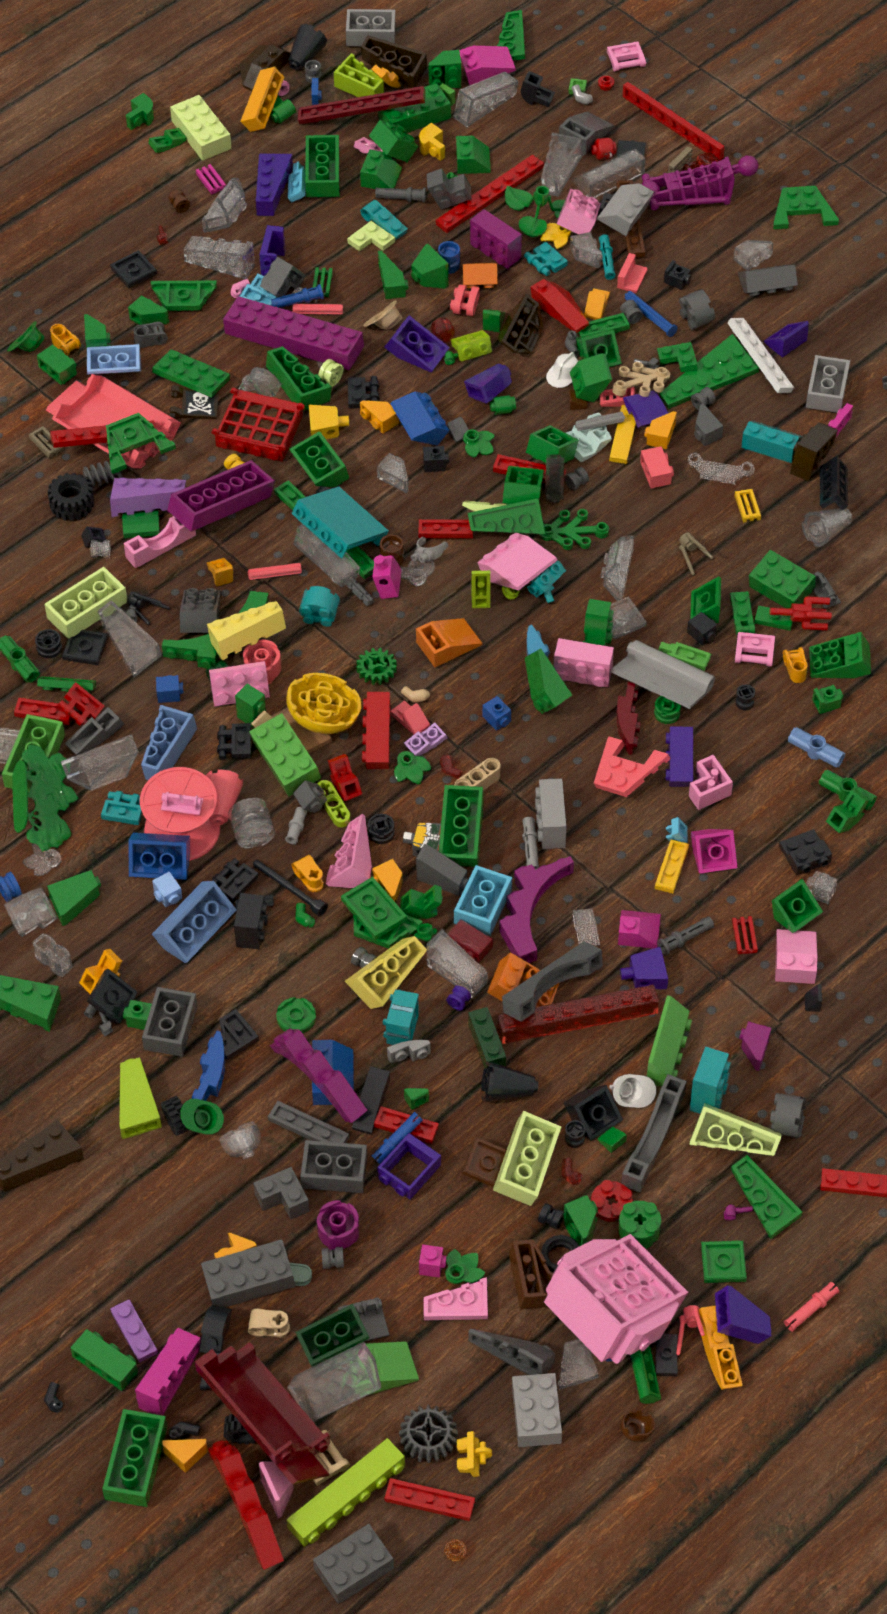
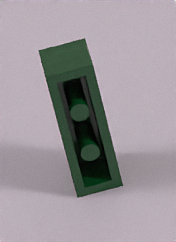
[468,1007,506,1068]

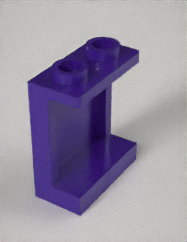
[259,225,286,276]

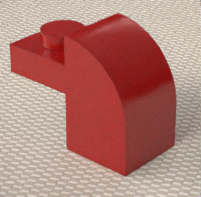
[328,754,362,801]

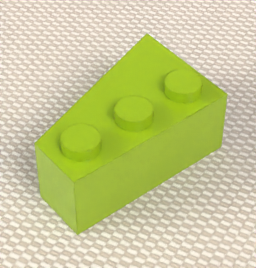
[334,53,384,97]

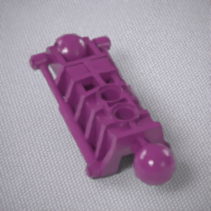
[642,155,759,210]

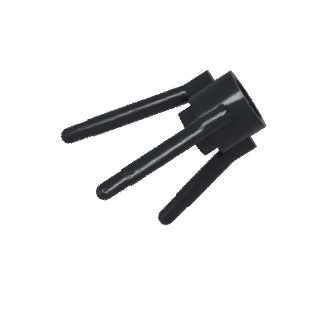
[127,591,170,625]

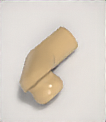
[401,686,430,703]

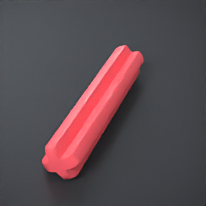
[292,304,343,315]
[248,563,302,580]

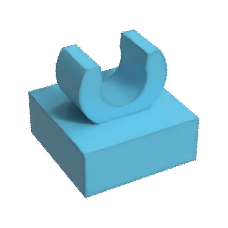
[666,817,688,843]

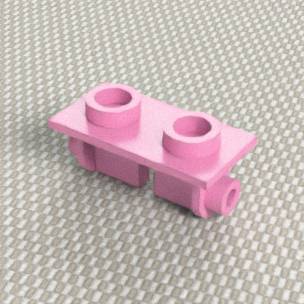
[161,792,203,815]

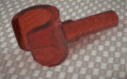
[156,225,168,245]

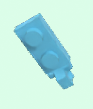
[288,161,306,202]

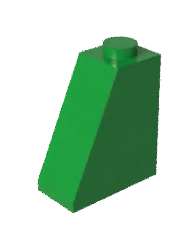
[47,870,101,926]

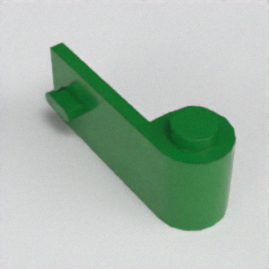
[270,95,296,124]

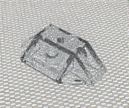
[202,177,247,233]
[601,535,635,603]
[61,734,138,791]

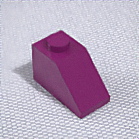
[739,1021,771,1071]

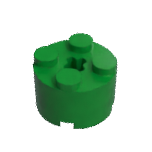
[618,1201,661,1249]

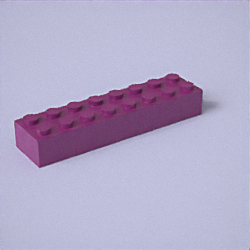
[223,296,364,370]

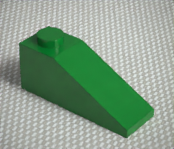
[378,250,409,299]

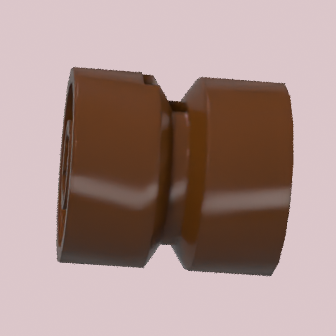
[380,534,404,566]

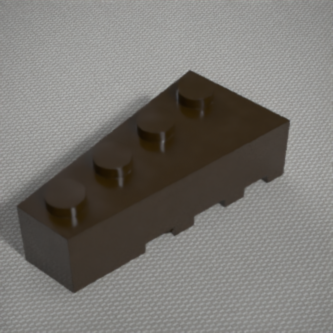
[0,1120,84,1192]

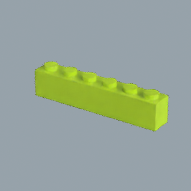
[287,1438,405,1547]

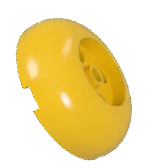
[286,673,361,734]

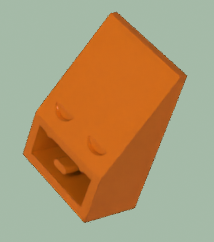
[416,618,483,667]
[487,952,560,1015]

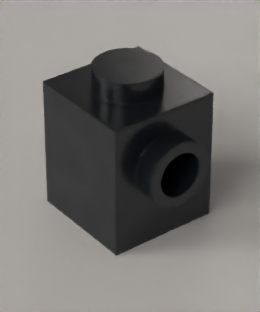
[423,446,449,472]
[687,612,717,646]

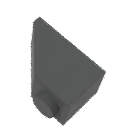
[694,403,723,446]

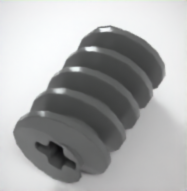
[83,461,122,487]

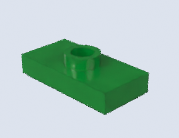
[754,606,793,631]

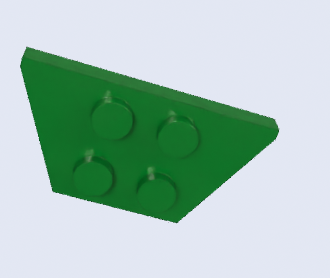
[151,280,217,311]
[353,915,423,949]

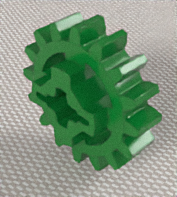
[357,648,397,685]

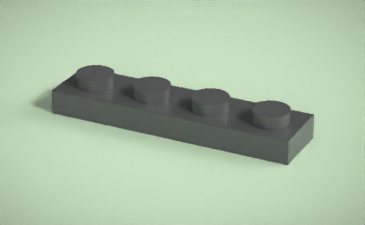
[268,1101,349,1143]

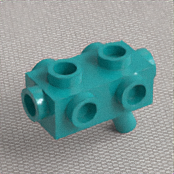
[527,561,566,604]

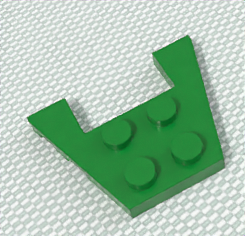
[773,186,839,230]
[106,413,176,474]

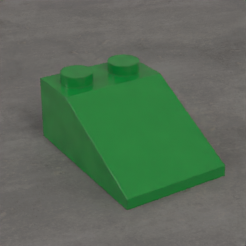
[525,648,572,714]

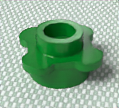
[414,923,437,942]

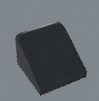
[81,526,107,548]
[805,984,822,1012]

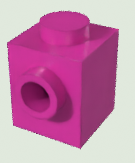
[419,1245,447,1278]

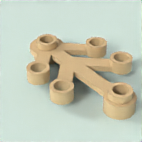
[612,362,670,397]

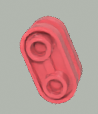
[450,284,480,317]

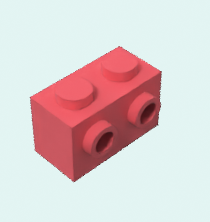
[640,446,674,488]

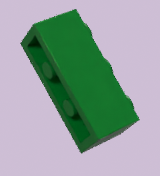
[70,1329,138,1391]

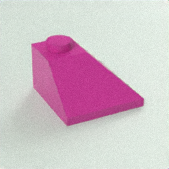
[691,829,737,874]
[618,910,661,949]

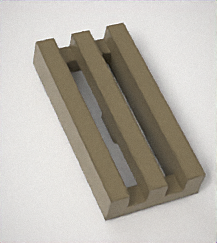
[668,147,693,173]
[29,426,64,459]

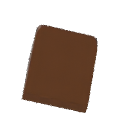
[568,389,588,410]

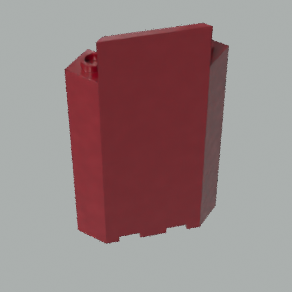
[195,1342,330,1485]

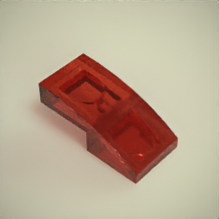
[682,152,720,171]

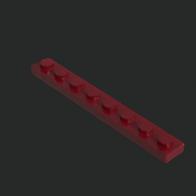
[298,86,426,124]

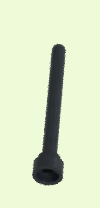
[253,860,328,917]

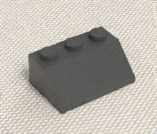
[738,265,798,296]

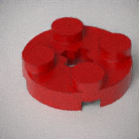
[591,1180,633,1222]

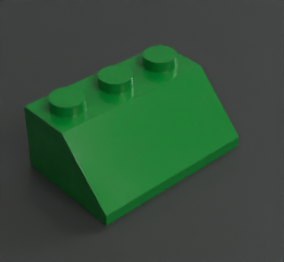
[289,431,350,487]

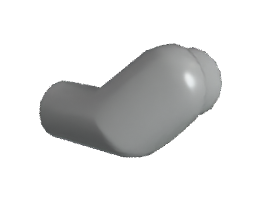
[571,85,593,105]

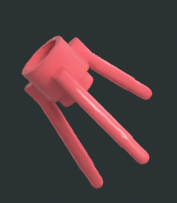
[676,1305,705,1355]

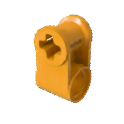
[50,324,81,356]
[783,647,807,683]
[292,855,324,892]

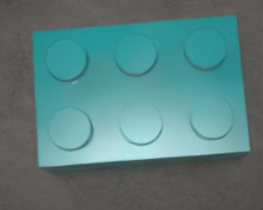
[690,1046,731,1114]

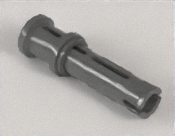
[375,187,427,203]
[657,916,714,955]

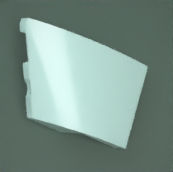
[566,412,612,462]

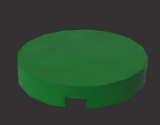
[276,997,316,1034]

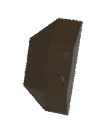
[239,45,290,91]
[497,294,543,354]

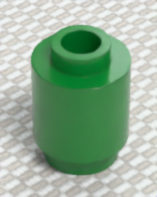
[490,395,516,415]

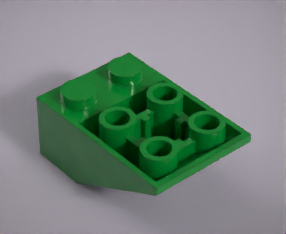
[809,632,871,679]

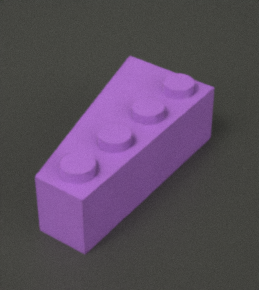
[110,478,186,517]

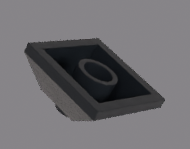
[563,1085,623,1141]

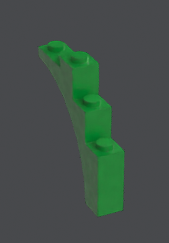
[162,591,269,669]

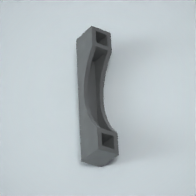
[502,941,603,1021]
[622,1074,687,1193]

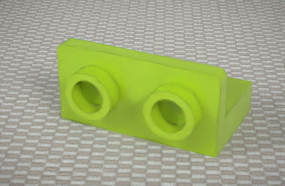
[451,330,492,361]

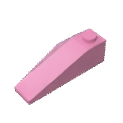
[326,814,372,888]

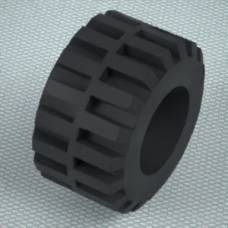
[47,473,94,521]

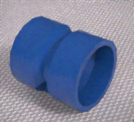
[438,241,460,274]

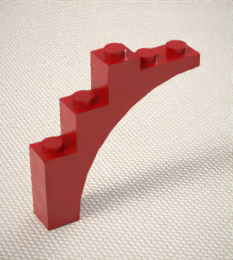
[207,1440,284,1570]

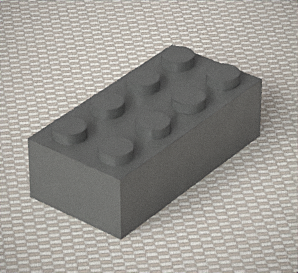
[201,1239,296,1308]

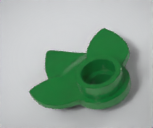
[463,429,495,458]
[394,751,431,785]
[445,1249,485,1284]

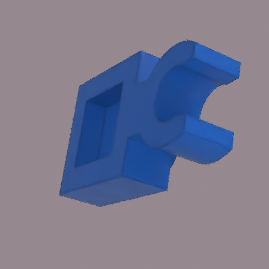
[311,78,322,105]

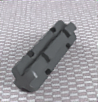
[346,577,374,606]

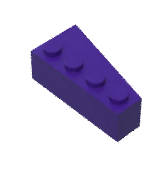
[256,154,293,216]

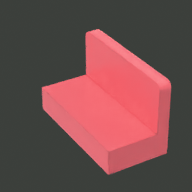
[617,253,647,293]

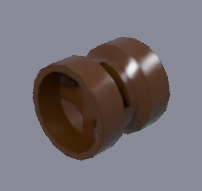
[168,189,190,213]

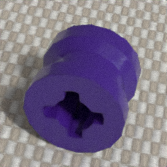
[446,985,471,1011]

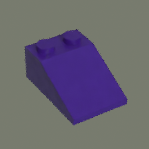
[385,315,450,372]

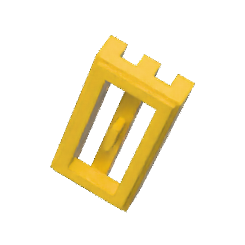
[735,489,761,523]

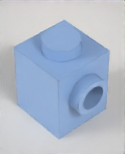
[152,872,182,907]

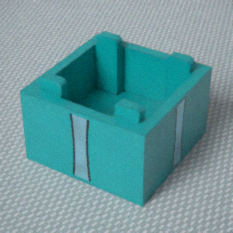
[383,989,419,1045]

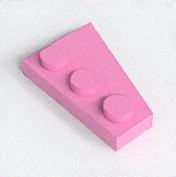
[424,1277,488,1320]

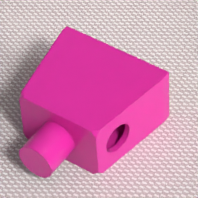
[373,555,402,599]

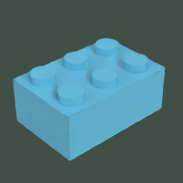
[454,865,512,936]

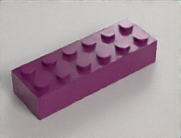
[167,460,275,532]

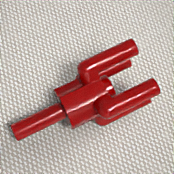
[769,596,832,631]

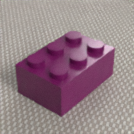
[470,209,522,269]

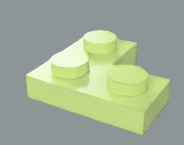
[347,221,395,251]

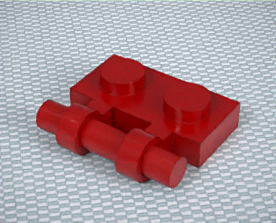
[57,682,105,726]

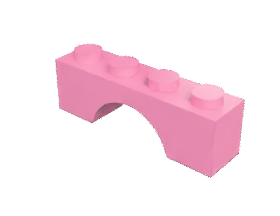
[124,516,196,568]

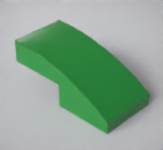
[148,128,187,153]

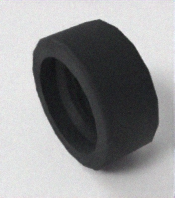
[541,1235,579,1273]

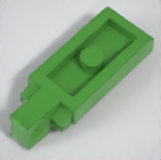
[659,642,711,671]

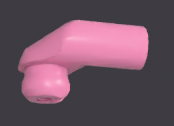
[230,279,250,298]

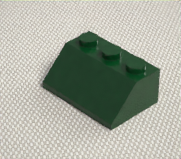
[295,1304,370,1367]

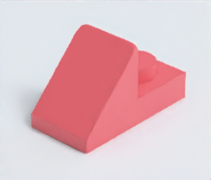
[391,701,430,735]

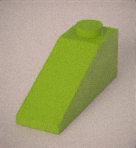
[471,570,491,608]

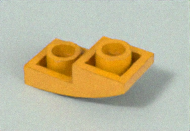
[372,65,401,88]

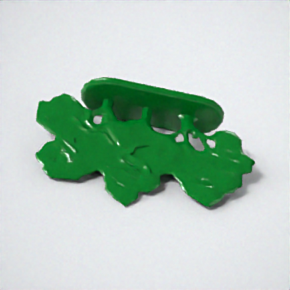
[12,745,79,852]

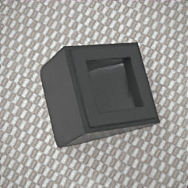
[447,417,469,443]

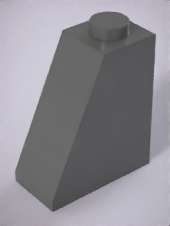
[416,844,469,896]

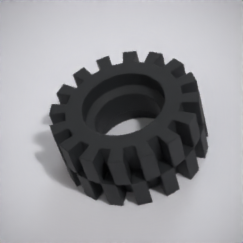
[161,1096,189,1136]
[223,1414,256,1445]

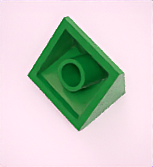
[690,576,721,623]
[772,879,823,933]

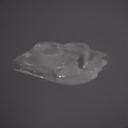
[572,909,600,946]

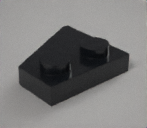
[219,1009,259,1060]

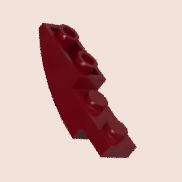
[617,682,641,755]

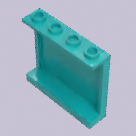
[292,487,389,559]

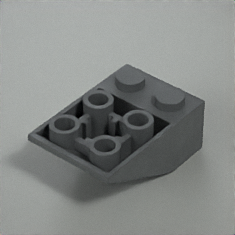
[559,112,614,155]
[180,588,221,633]

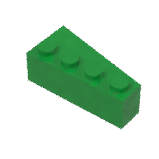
[266,346,332,410]
[0,975,61,1032]

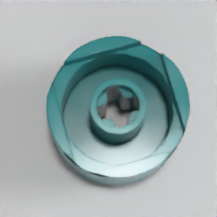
[299,586,340,627]

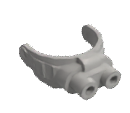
[411,537,448,563]

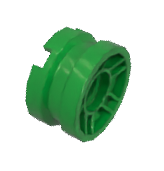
[654,696,681,724]

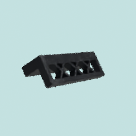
[820,456,848,510]

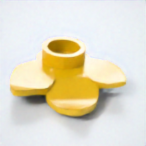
[541,223,572,249]

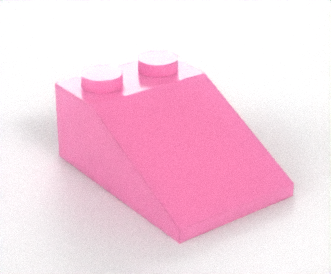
[775,929,817,984]

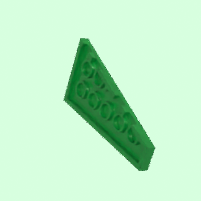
[659,334,759,409]

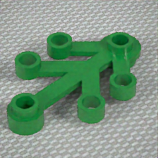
[539,509,609,550]

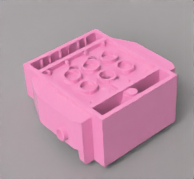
[544,1234,688,1364]

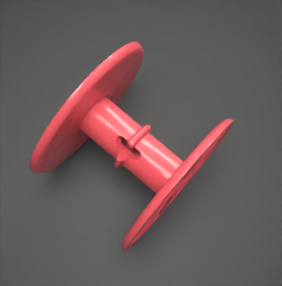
[140,767,220,861]

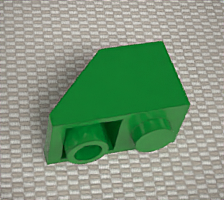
[128,295,169,325]

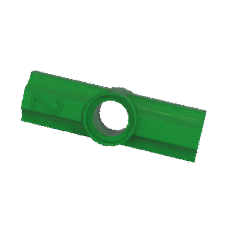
[0,635,40,683]
[819,770,877,811]

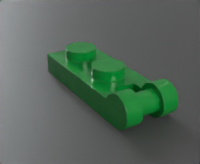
[730,591,755,635]

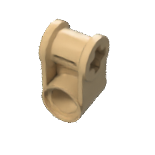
[248,1309,290,1337]

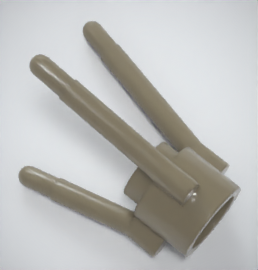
[679,532,714,576]

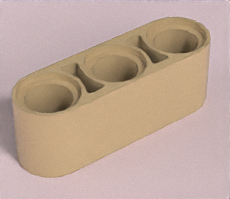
[454,758,501,790]

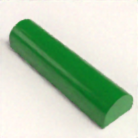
[630,1345,661,1404]

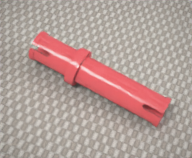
[784,1282,839,1332]

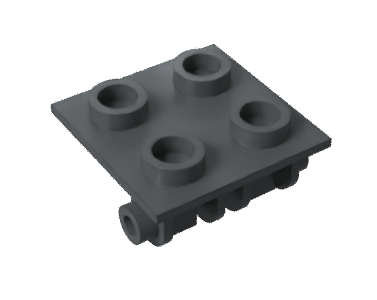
[338,1297,389,1342]

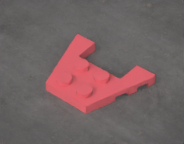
[594,736,671,797]

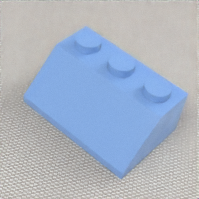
[87,344,141,375]

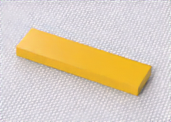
[609,405,636,464]

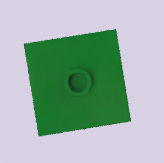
[701,1241,747,1283]

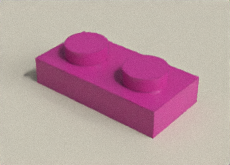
[828,403,853,437]

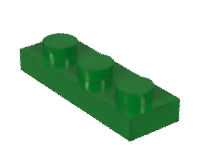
[577,313,630,337]
[37,676,96,693]

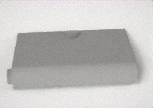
[611,640,715,709]

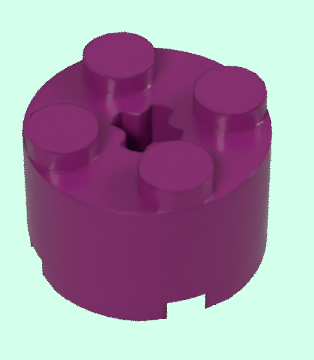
[317,1200,359,1250]

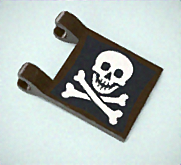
[169,385,219,419]

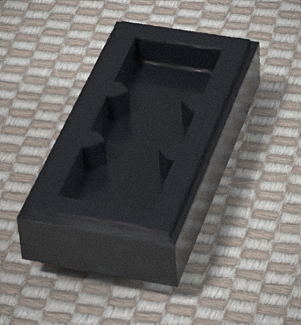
[656,1334,678,1377]

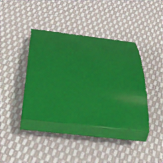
[122,510,160,538]

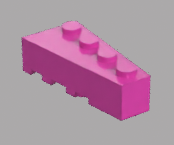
[135,1328,201,1416]

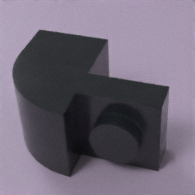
[521,71,555,107]
[199,1305,232,1353]

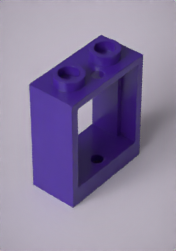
[378,1133,441,1199]

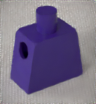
[620,947,668,989]

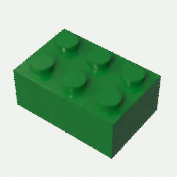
[502,466,544,505]
[749,550,815,608]

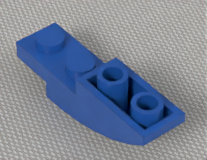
[192,1031,225,1101]

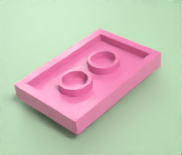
[209,661,270,706]

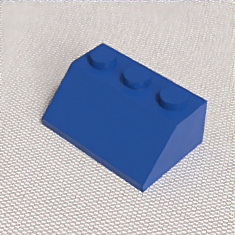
[391,391,449,446]
[129,833,190,880]
[312,1040,354,1105]

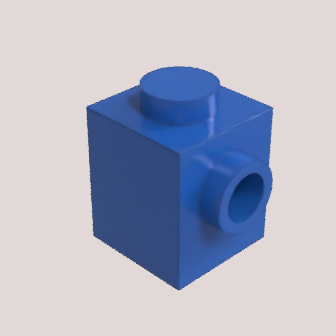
[156,675,184,703]
[482,696,511,731]

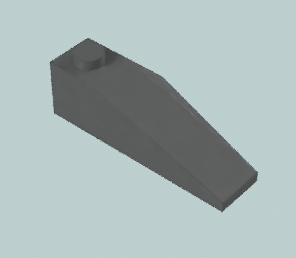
[468,1329,555,1375]

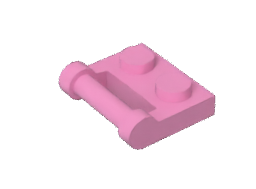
[607,42,646,72]
[735,632,775,667]

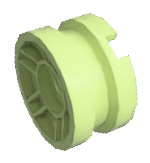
[318,359,344,387]

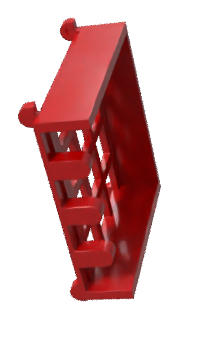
[211,388,305,462]

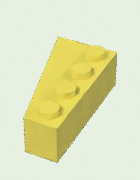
[207,601,286,660]
[345,936,427,1009]

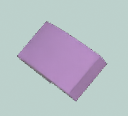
[404,723,448,756]

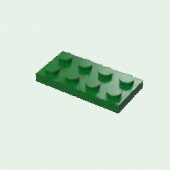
[152,349,230,398]

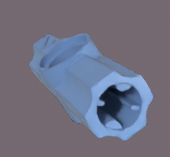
[788,727,845,768]

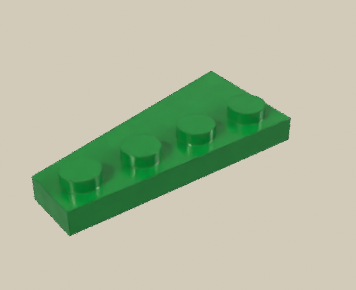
[497,10,526,61]
[468,498,546,534]
[731,1155,802,1239]

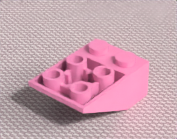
[557,189,600,238]

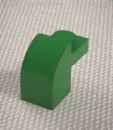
[126,93,154,130]
[825,788,869,833]
[400,885,443,919]

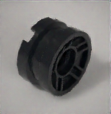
[35,629,62,658]
[368,814,395,844]

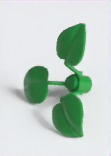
[505,186,565,237]

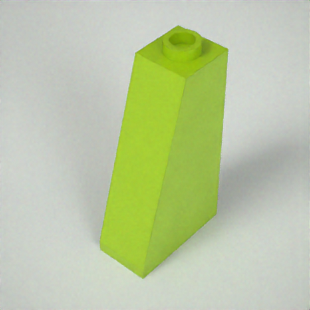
[120,1057,162,1139]

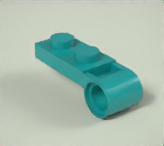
[360,200,408,241]

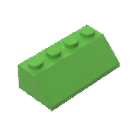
[647,995,692,1087]

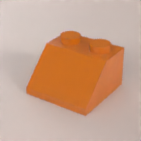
[462,263,498,288]

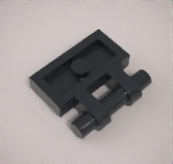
[348,376,380,409]
[217,723,251,760]
[212,858,259,903]

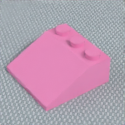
[477,533,557,590]

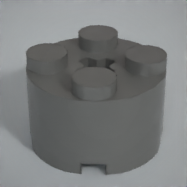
[679,289,715,330]
[770,1093,806,1138]

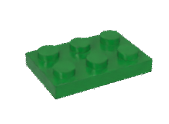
[341,876,407,940]

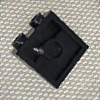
[779,829,832,876]

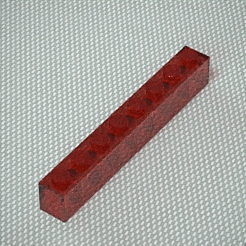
[498,984,659,1044]

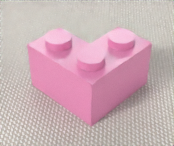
[689,755,733,810]

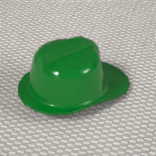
[7,321,45,352]
[181,1099,224,1134]

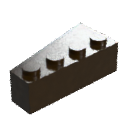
[361,35,428,88]

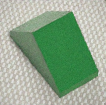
[483,309,505,333]

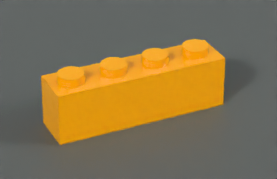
[240,67,284,132]

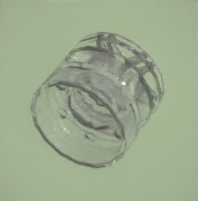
[228,798,275,848]

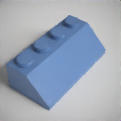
[152,881,236,963]

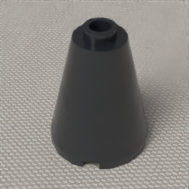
[288,24,327,70]
[481,1061,538,1102]

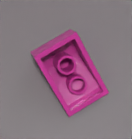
[459,46,516,86]

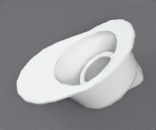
[546,352,578,388]
[609,1074,656,1108]

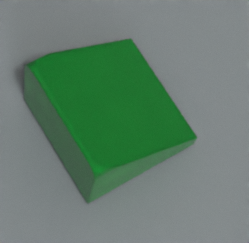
[404,1088,429,1110]
[597,1127,627,1153]

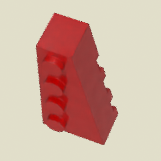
[362,692,391,769]

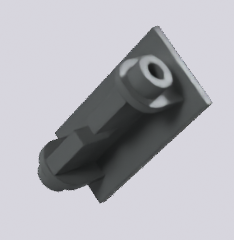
[813,572,841,609]

